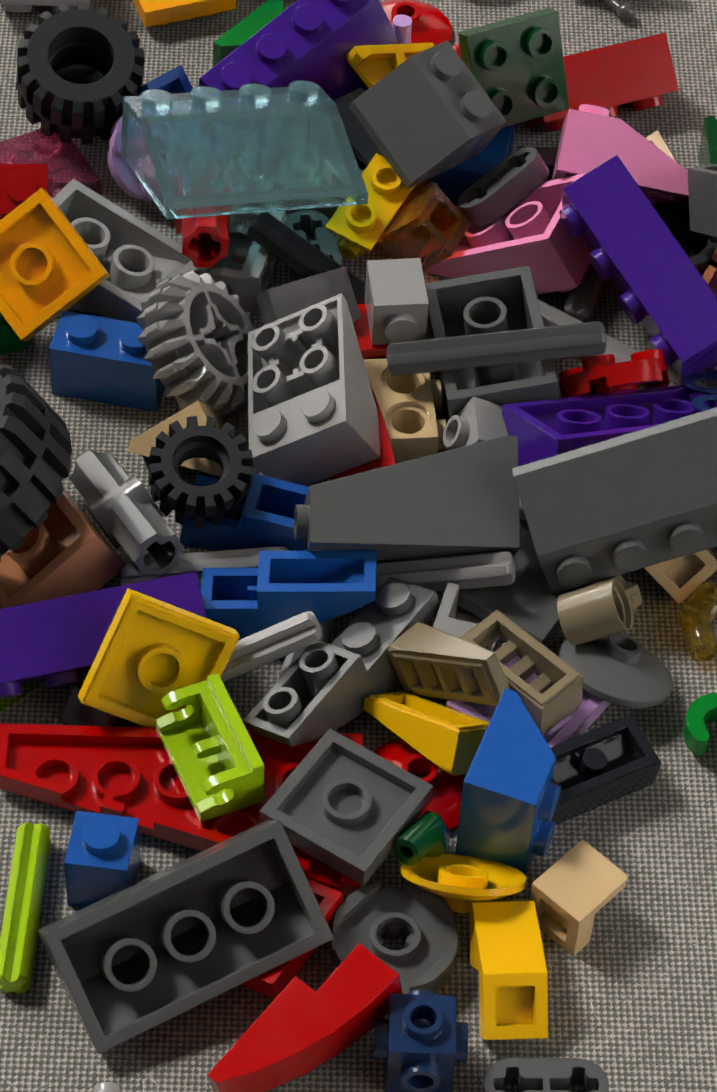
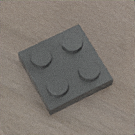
[259,728,433,886]

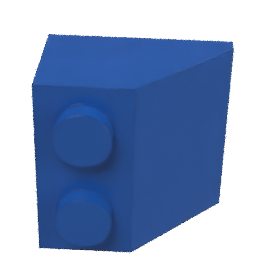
[49,311,165,412]
[455,688,561,876]

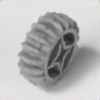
[137,271,256,416]

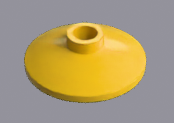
[400,854,527,913]

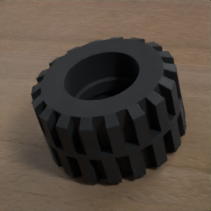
[16,3,145,145]

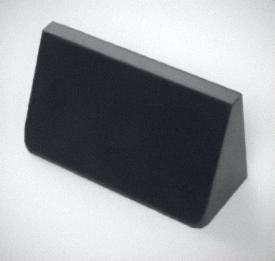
[550,714,662,825]

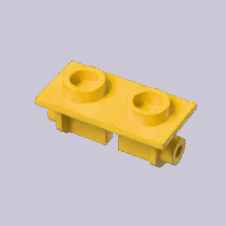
[325,153,416,259]

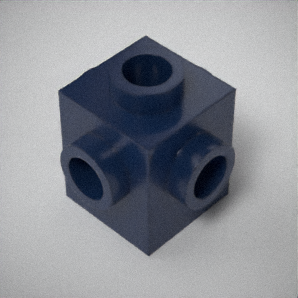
[374,990,469,1092]

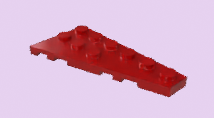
[0,723,363,897]

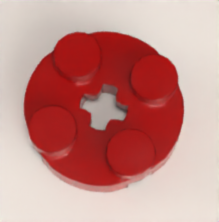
[559,349,670,398]

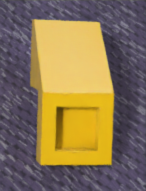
[469,900,548,1040]

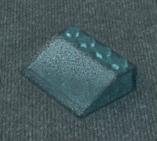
[121,81,368,219]

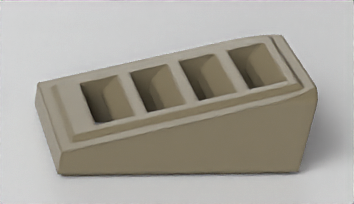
[460,610,584,735]
[387,622,510,706]

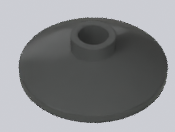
[559,633,673,708]

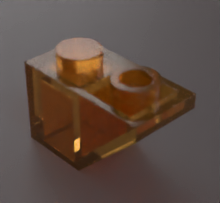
[378,179,471,270]

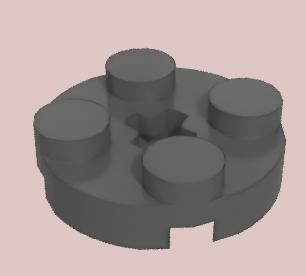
[330,881,458,994]

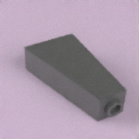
[294,436,520,560]

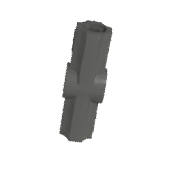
[69,449,184,577]

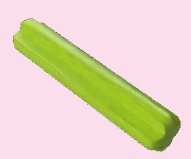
[0,822,51,994]

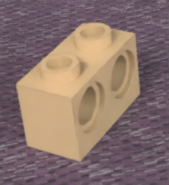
[363,359,447,464]

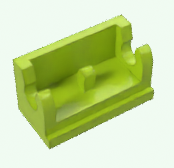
[156,673,264,823]

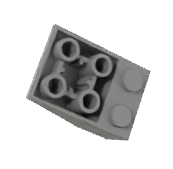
[248,293,380,486]

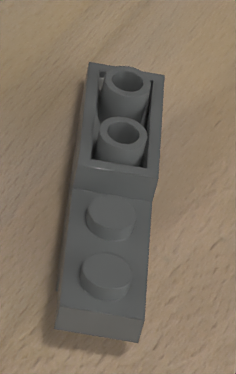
[243,576,440,747]

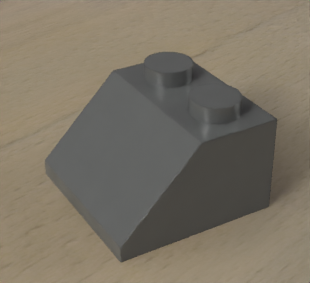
[349,40,507,189]

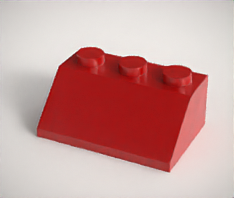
[524,32,679,133]

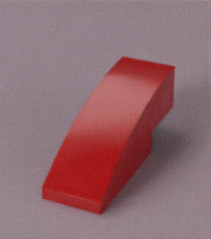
[207,943,403,1092]

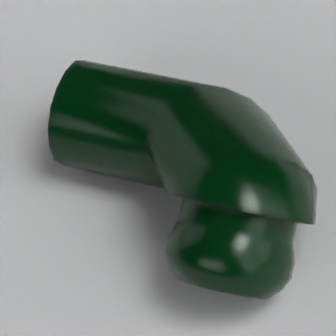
[393,811,450,866]

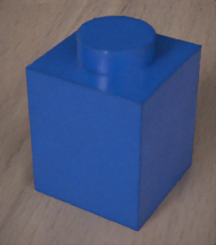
[64,811,141,907]

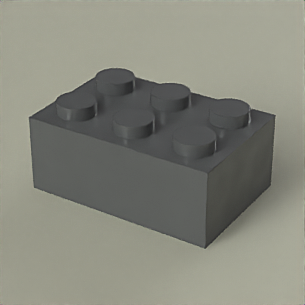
[425,266,559,420]

